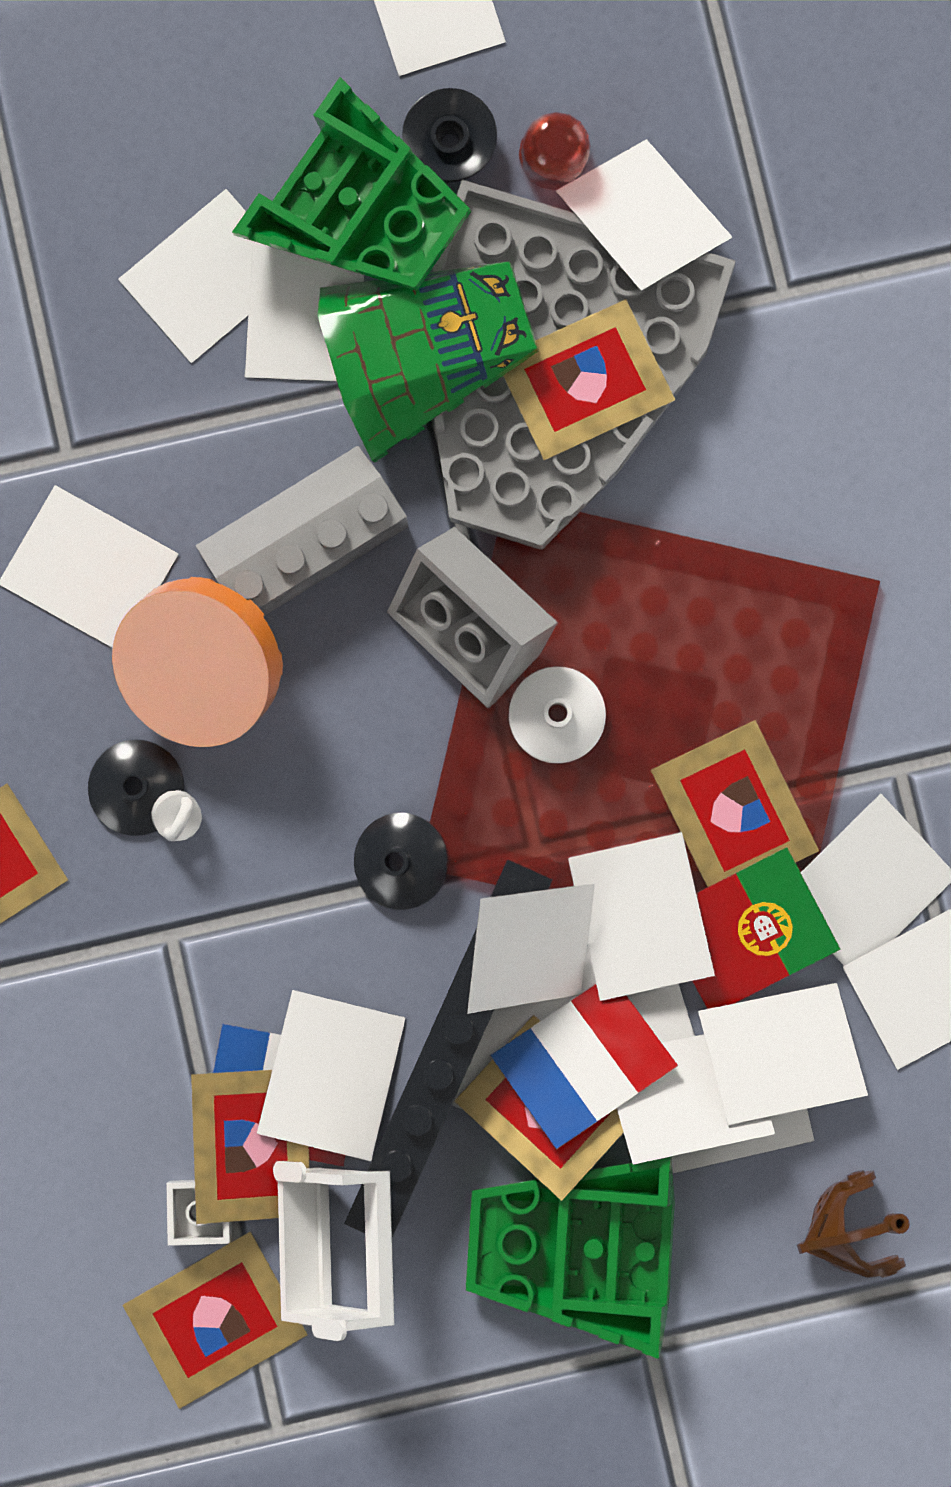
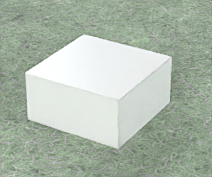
[166,1180,233,1246]

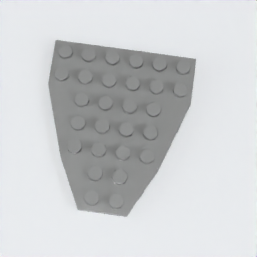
[433,180,735,550]

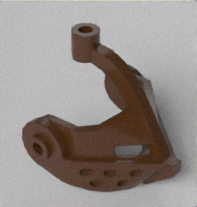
[797,1170,910,1278]

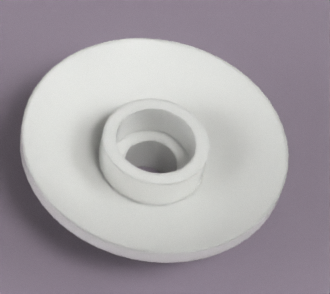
[509,667,606,763]

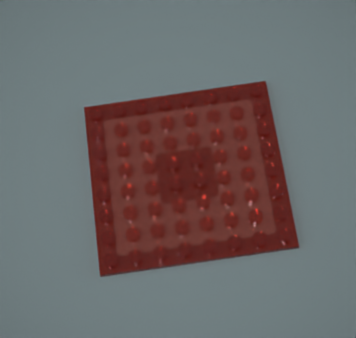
[430,512,880,893]

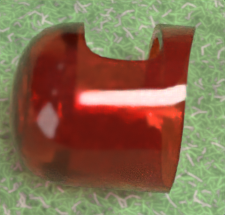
[518,112,591,191]

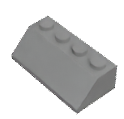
[195,446,409,617]

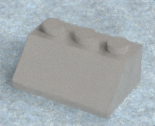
[387,527,558,708]

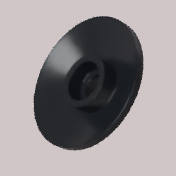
[402,88,497,182]
[88,740,185,836]
[354,813,449,910]

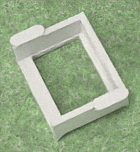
[273,1161,394,1341]

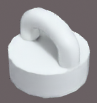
[151,790,202,841]

